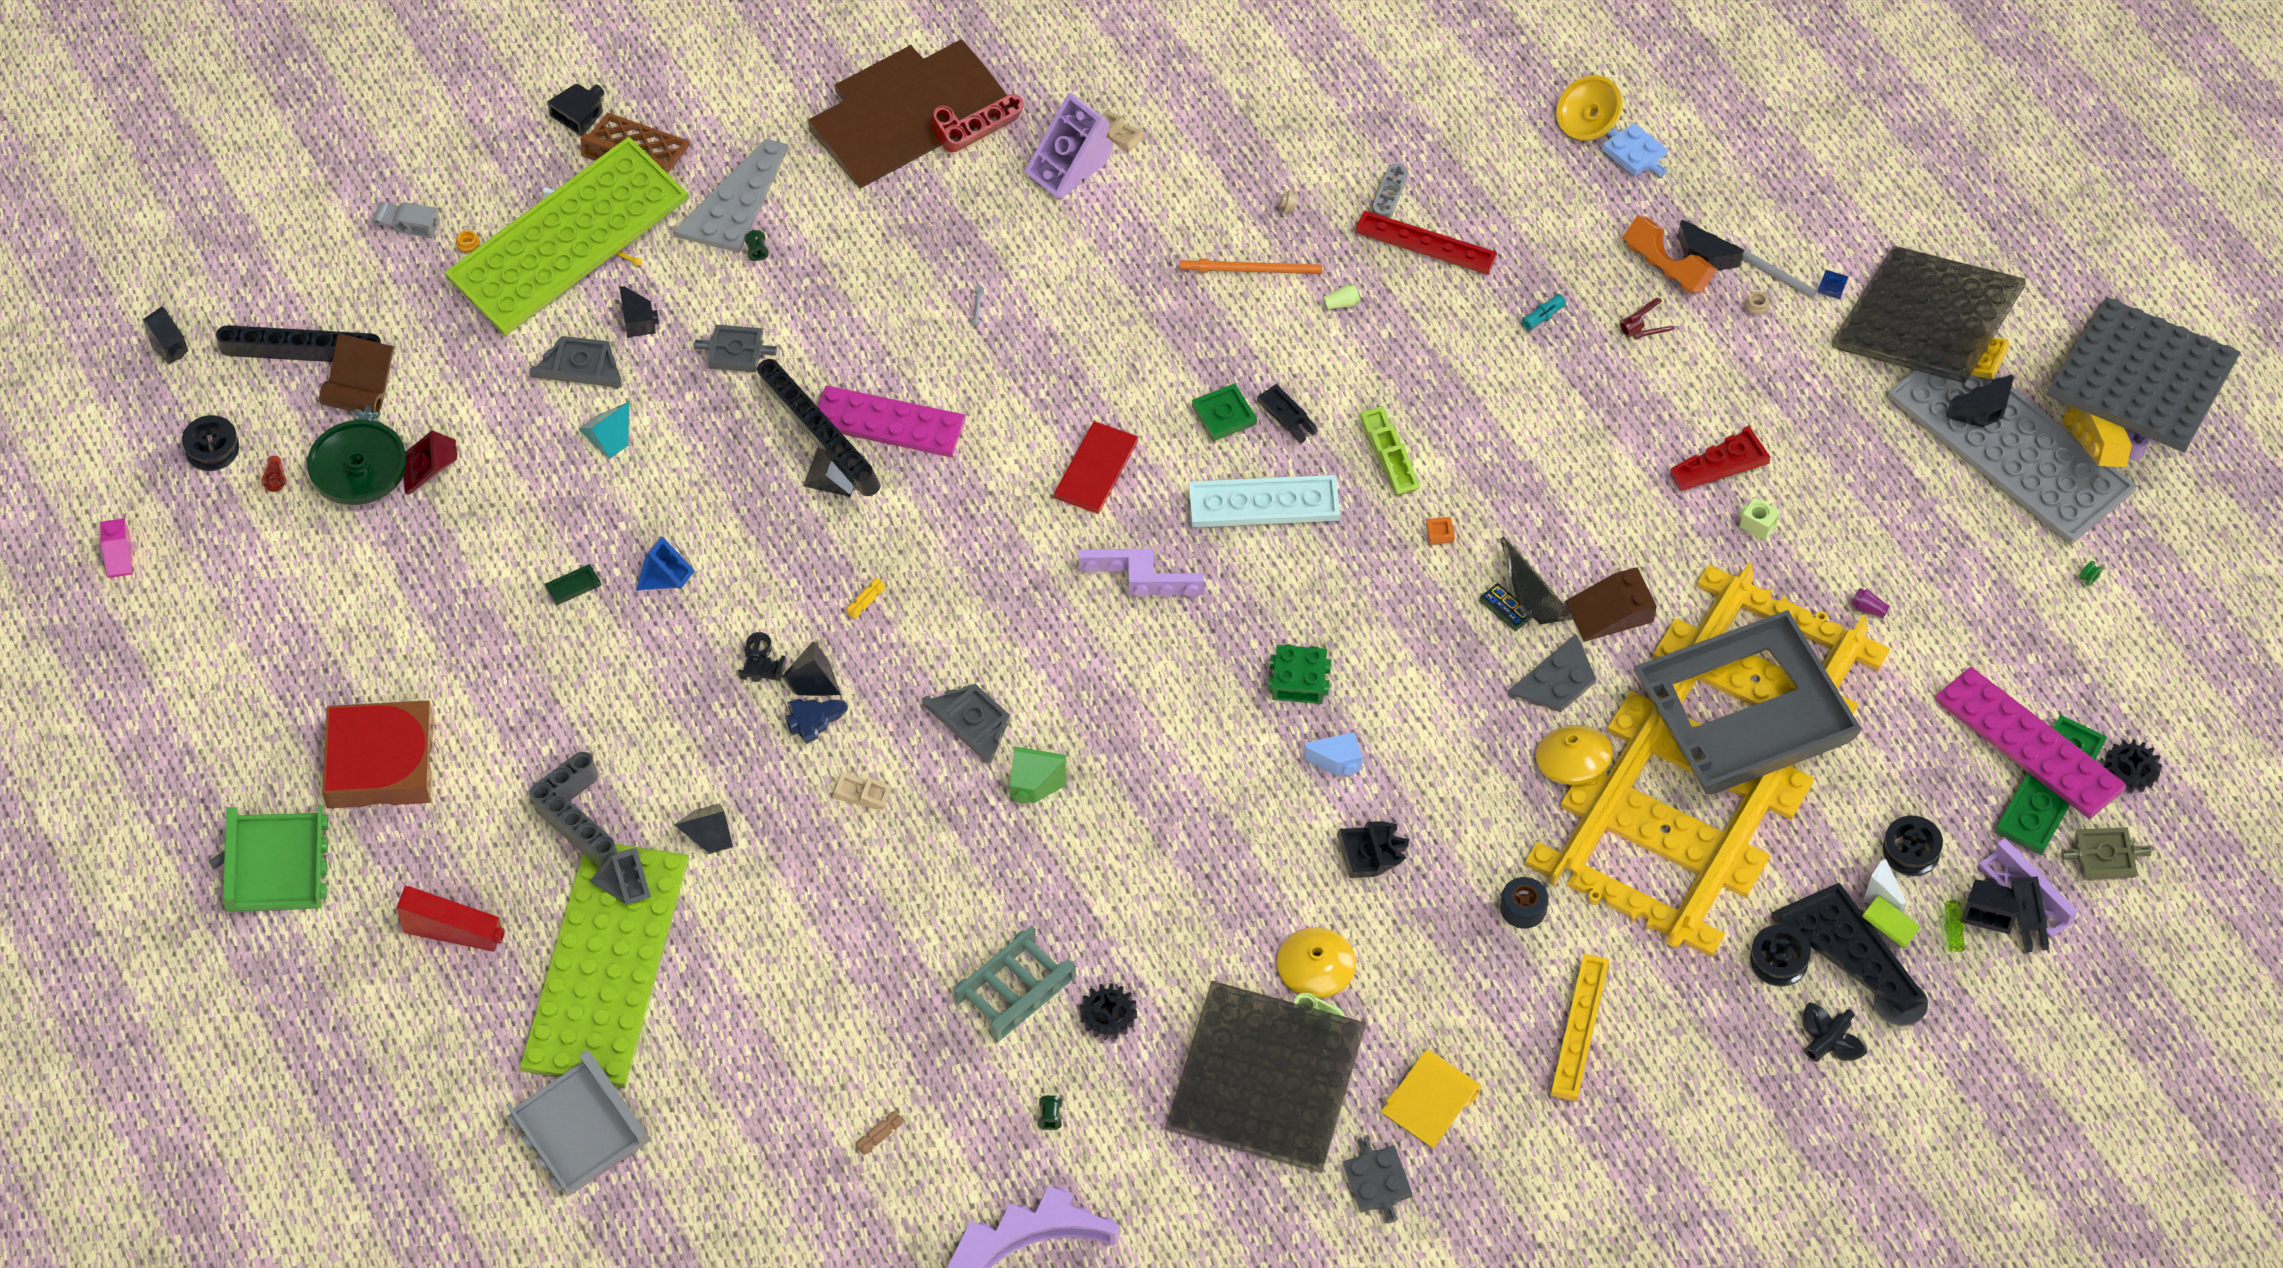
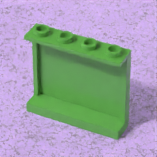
[223,805,328,912]

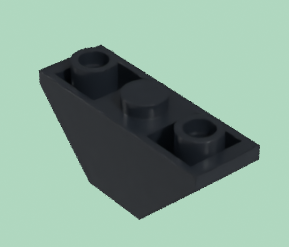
[1678,219,1744,271]
[1946,374,2014,427]

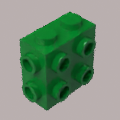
[1268,644,1331,704]

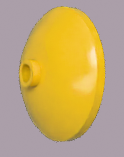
[1556,75,1623,141]
[1536,725,1613,785]
[1277,927,1356,998]

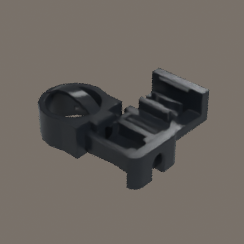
[738,632,786,682]

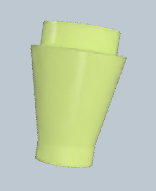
[1324,284,1360,310]

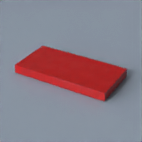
[1054,421,1138,514]

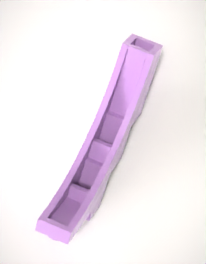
[947,1186,1120,1268]

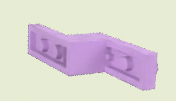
[1079,549,1204,597]

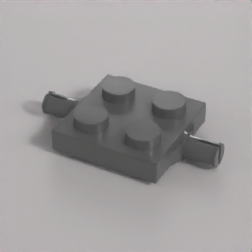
[694,324,777,372]
[1343,1137,1413,1223]

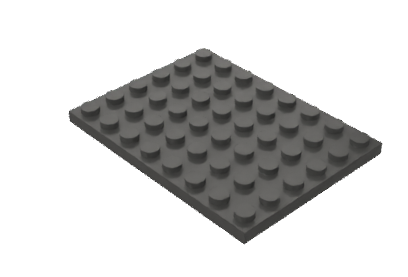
[2046,297,2241,453]

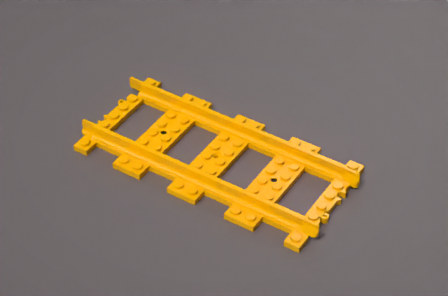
[1525,562,1890,957]

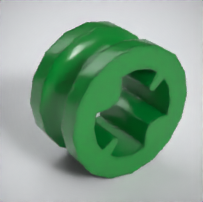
[2079,561,2103,586]

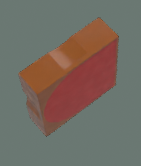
[322,700,434,809]

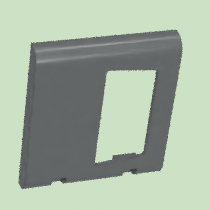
[1634,610,1861,794]

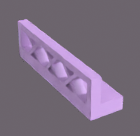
[1978,838,2078,939]

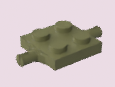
[2061,827,2152,880]

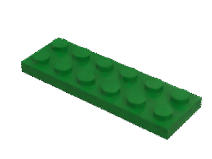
[1995,715,2107,856]

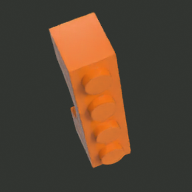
[1622,215,1718,294]

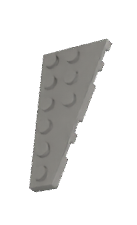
[673,139,788,253]

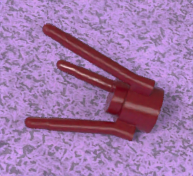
[1620,298,1675,340]

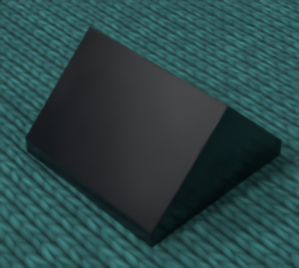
[804,447,865,497]

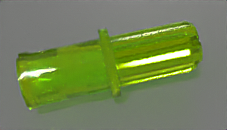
[1944,900,1966,952]

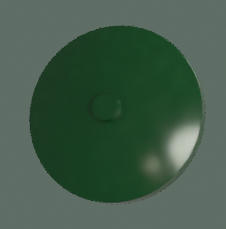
[307,420,407,505]

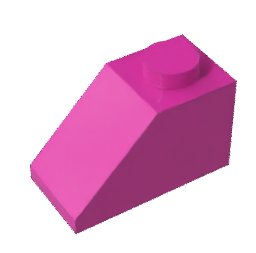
[100,518,133,578]

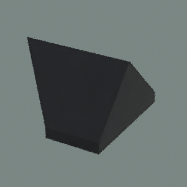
[782,642,841,696]
[674,803,733,854]

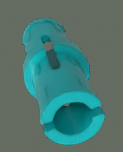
[1521,293,1566,331]

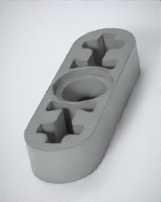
[1372,164,1408,218]

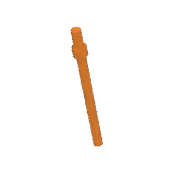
[1180,258,1322,274]

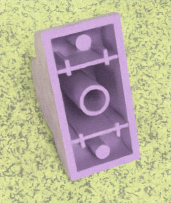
[1024,93,1113,198]

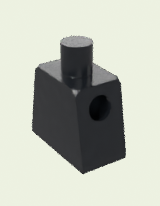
[548,84,605,137]
[1961,878,2017,935]

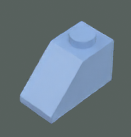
[1304,732,1363,776]

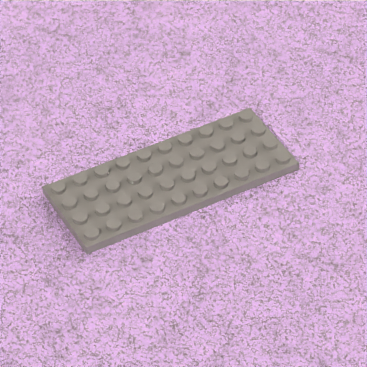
[1887,340,2137,545]

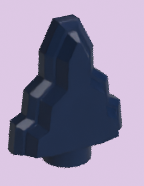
[785,699,848,744]

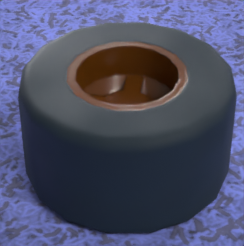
[1500,877,1549,929]

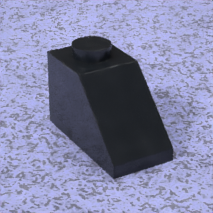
[619,286,659,338]
[143,306,188,364]

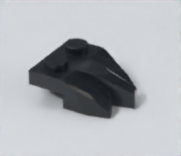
[1337,821,1409,878]

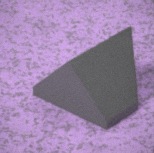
[589,847,651,905]

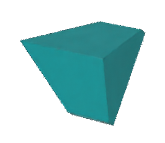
[579,402,629,459]

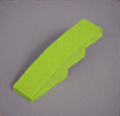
[1359,406,1420,496]

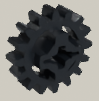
[2104,739,2162,793]
[1080,983,1137,1040]

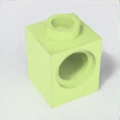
[1739,497,1781,541]

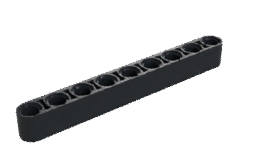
[757,359,881,497]

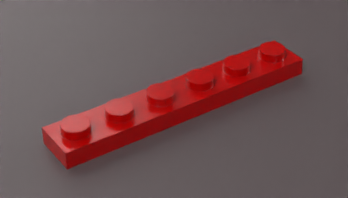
[1356,210,1497,275]

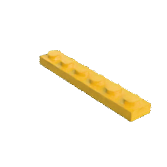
[1551,954,1610,1102]

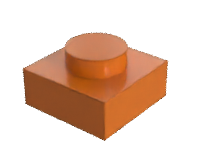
[1426,517,1455,545]

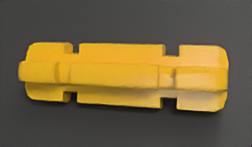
[846,578,885,619]

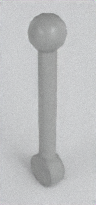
[971,286,984,326]

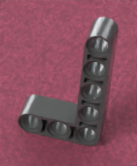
[529,752,618,868]

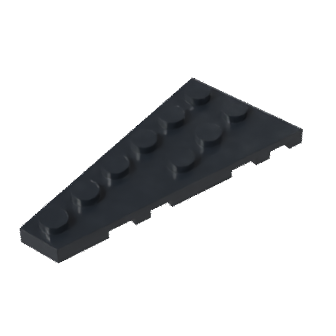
[1771,882,1926,1013]

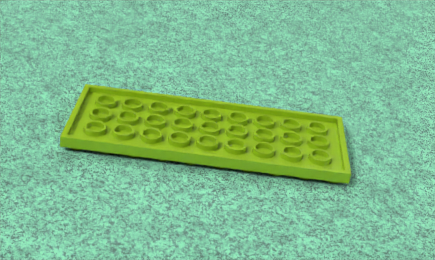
[444,136,689,336]
[520,843,689,1088]

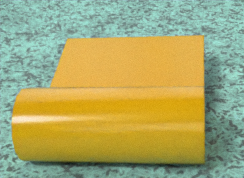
[1381,1049,1482,1149]

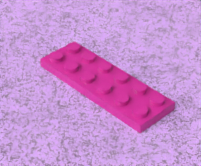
[818,385,965,457]

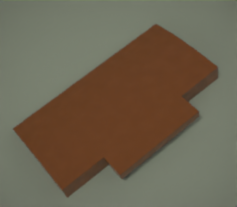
[808,39,1009,189]

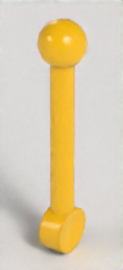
[616,251,642,267]

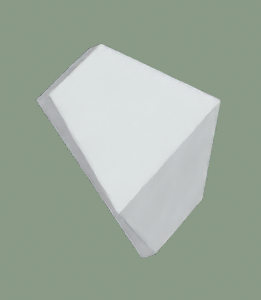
[1864,859,1907,913]

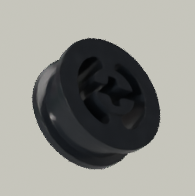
[182,415,240,471]
[1883,815,1943,876]
[1750,924,1811,987]

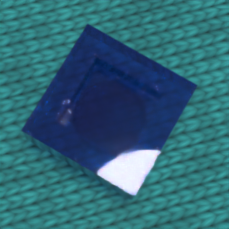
[1818,270,1849,300]

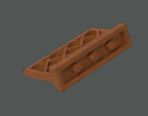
[580,112,690,173]

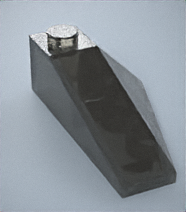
[1500,536,1574,625]

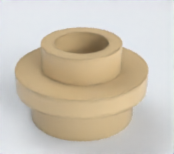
[1279,190,1298,214]
[1745,292,1770,315]

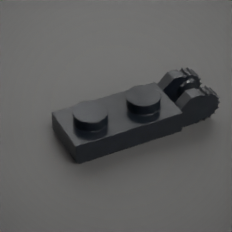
[1257,384,1318,443]
[2010,876,2049,953]

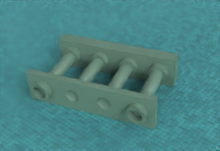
[954,925,1076,1042]

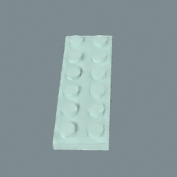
[1189,475,1340,528]

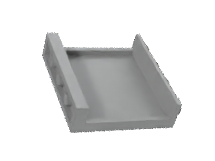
[506,1050,651,1196]

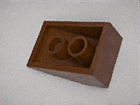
[1565,567,1657,642]

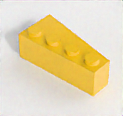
[2063,405,2132,467]

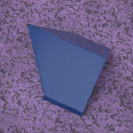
[636,536,695,591]

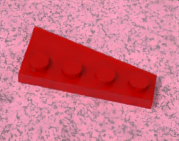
[1670,425,1770,491]

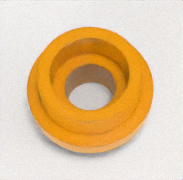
[456,230,480,253]

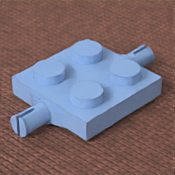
[1602,123,1668,177]

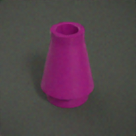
[1850,588,1890,619]

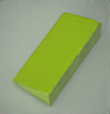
[1862,895,1920,948]

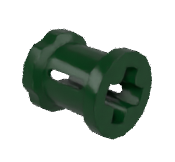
[744,230,769,261]
[1037,1095,1062,1130]

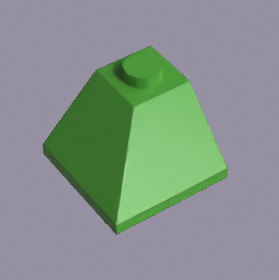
[1010,746,1067,803]

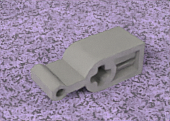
[372,202,440,238]

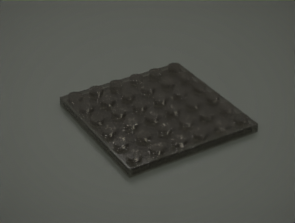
[1831,245,2026,383]
[1165,981,1366,1174]

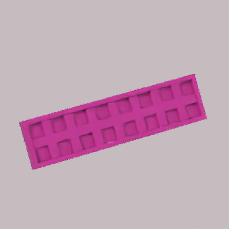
[1935,667,2126,820]

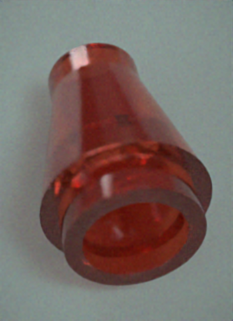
[261,456,286,492]

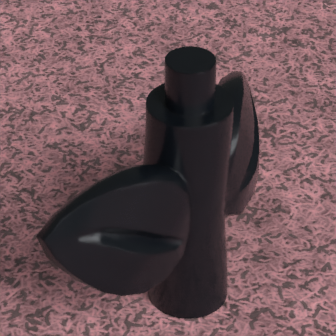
[1802,1002,1868,1062]

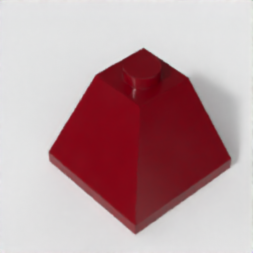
[404,430,457,495]

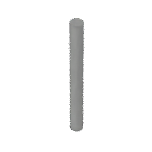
[1737,245,1817,299]

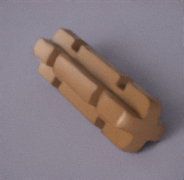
[856,1111,903,1155]

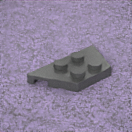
[529,336,622,388]
[1508,635,1596,712]
[922,684,1010,764]

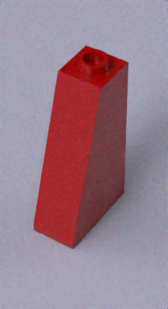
[396,885,505,952]

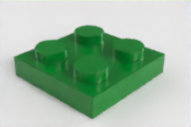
[1192,383,1257,441]

